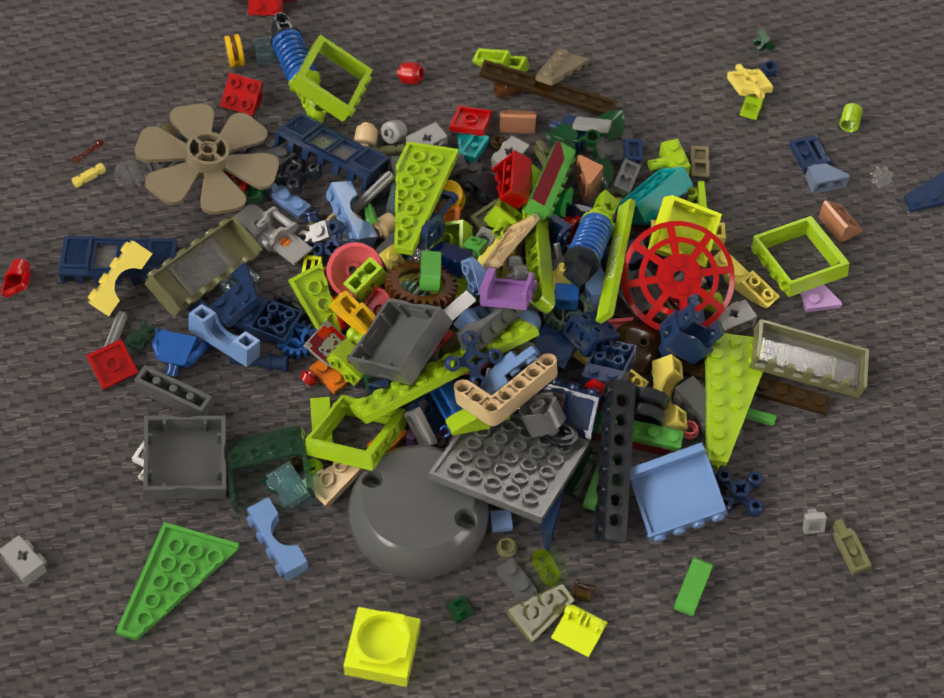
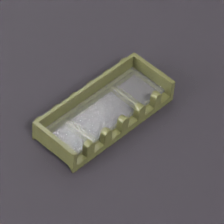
[749,319,869,398]

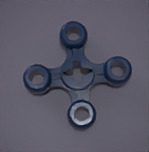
[312,220,362,257]
[444,330,503,389]
[715,469,763,517]

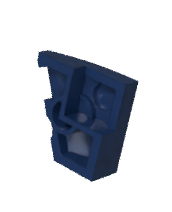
[405,394,447,435]

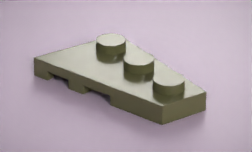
[504,584,574,642]

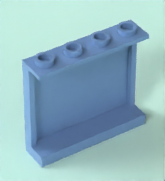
[630,443,728,542]

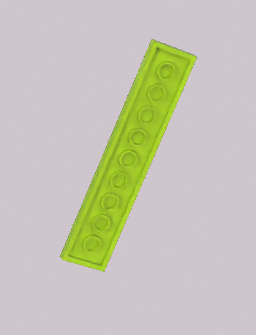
[350,318,540,424]

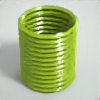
[840,103,863,132]

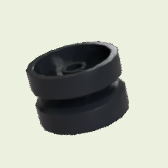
[634,386,670,427]

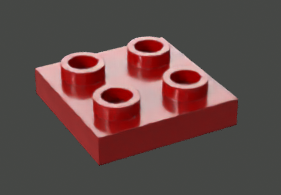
[220,73,264,116]

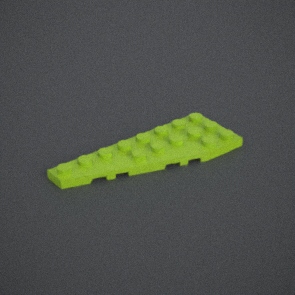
[394,141,459,255]
[705,333,764,466]

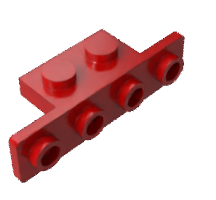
[234,0,299,16]

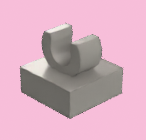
[803,508,827,534]

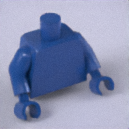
[152,327,213,378]
[426,379,464,439]

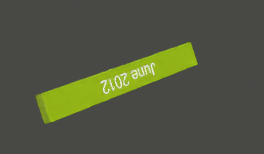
[596,198,636,324]

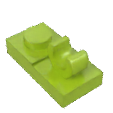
[687,181,707,208]

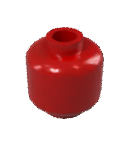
[397,62,424,85]

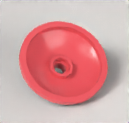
[327,242,383,299]

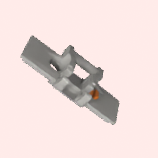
[235,204,313,265]

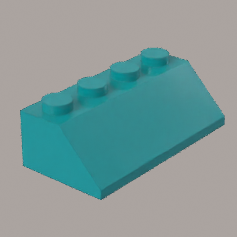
[616,166,693,226]

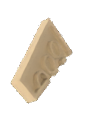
[483,213,540,270]

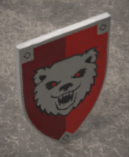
[303,320,346,370]

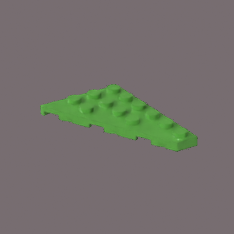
[116,522,240,641]

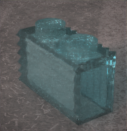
[266,461,311,509]

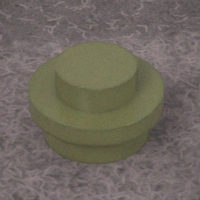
[496,538,517,558]

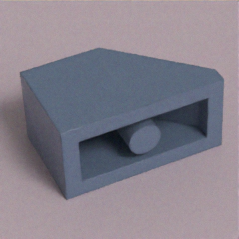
[805,163,850,194]

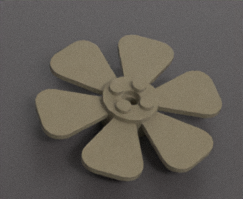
[135,104,279,215]

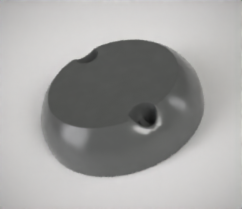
[348,445,489,579]

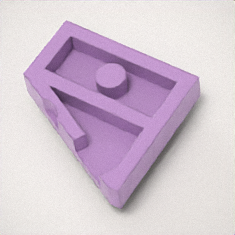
[797,278,842,312]

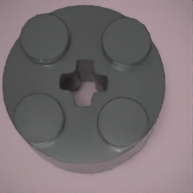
[519,392,566,438]

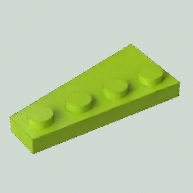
[288,262,342,333]

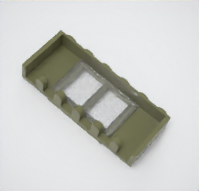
[145,216,263,318]

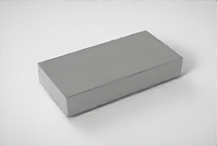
[573,117,612,133]
[403,407,438,446]

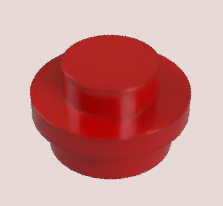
[300,369,318,387]

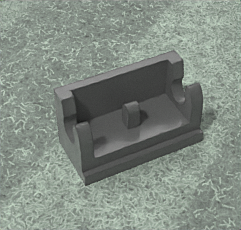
[609,158,641,199]

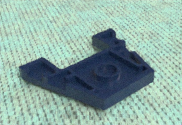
[188,262,260,327]

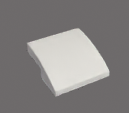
[444,290,476,321]

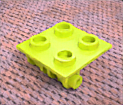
[551,604,608,657]

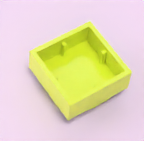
[648,195,722,268]
[343,607,420,687]

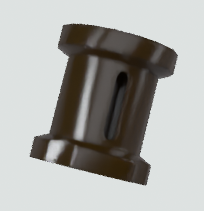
[571,579,596,603]

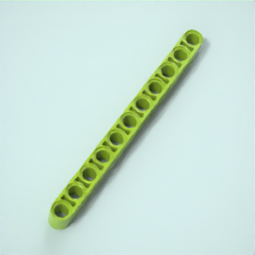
[522,164,555,314]

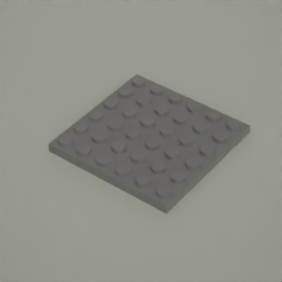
[428,412,590,524]

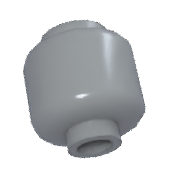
[381,120,407,144]

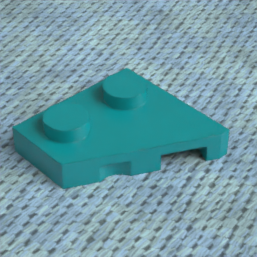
[457,132,490,163]

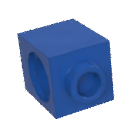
[554,283,579,311]

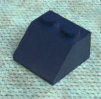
[534,324,576,374]

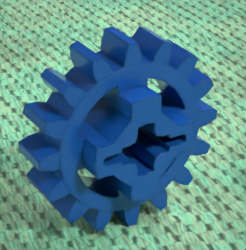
[277,320,317,360]

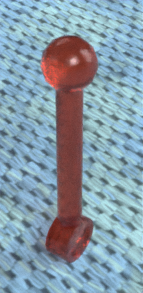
[72,139,104,163]

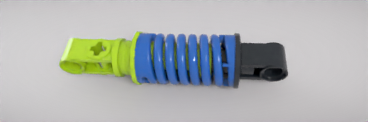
[270,13,327,123]
[563,190,620,288]

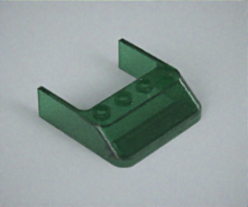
[226,426,316,515]

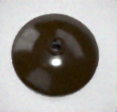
[612,321,663,375]

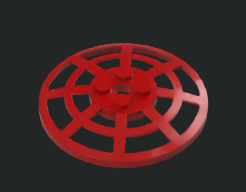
[621,221,735,331]

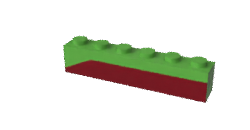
[523,140,576,222]
[595,413,684,456]

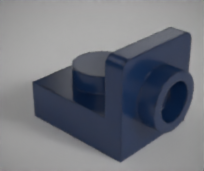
[621,138,643,165]

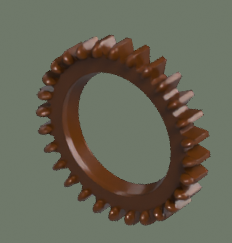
[385,259,458,309]

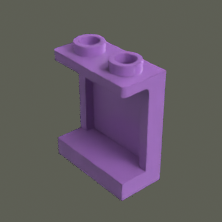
[480,268,537,310]

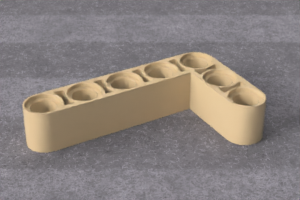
[454,353,558,426]

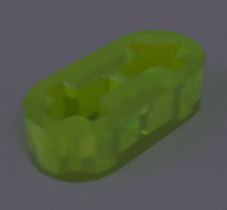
[532,549,561,587]

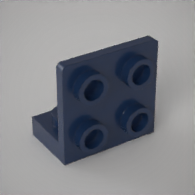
[562,311,620,357]

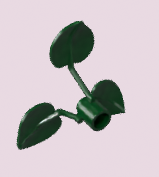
[546,110,625,189]

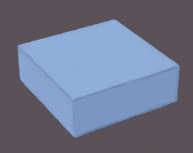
[490,510,513,532]

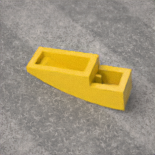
[329,290,376,335]

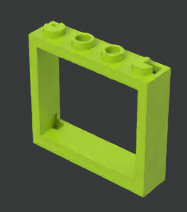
[289,34,372,122]
[751,216,850,297]
[305,395,407,471]

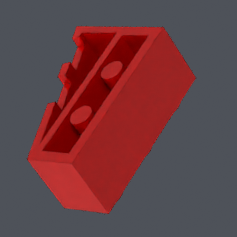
[492,150,532,209]

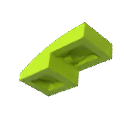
[740,93,766,120]

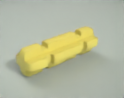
[72,163,106,188]

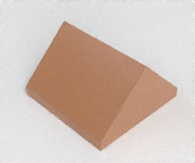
[500,110,536,134]
[575,155,603,204]
[819,200,863,243]

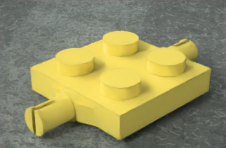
[727,64,773,99]

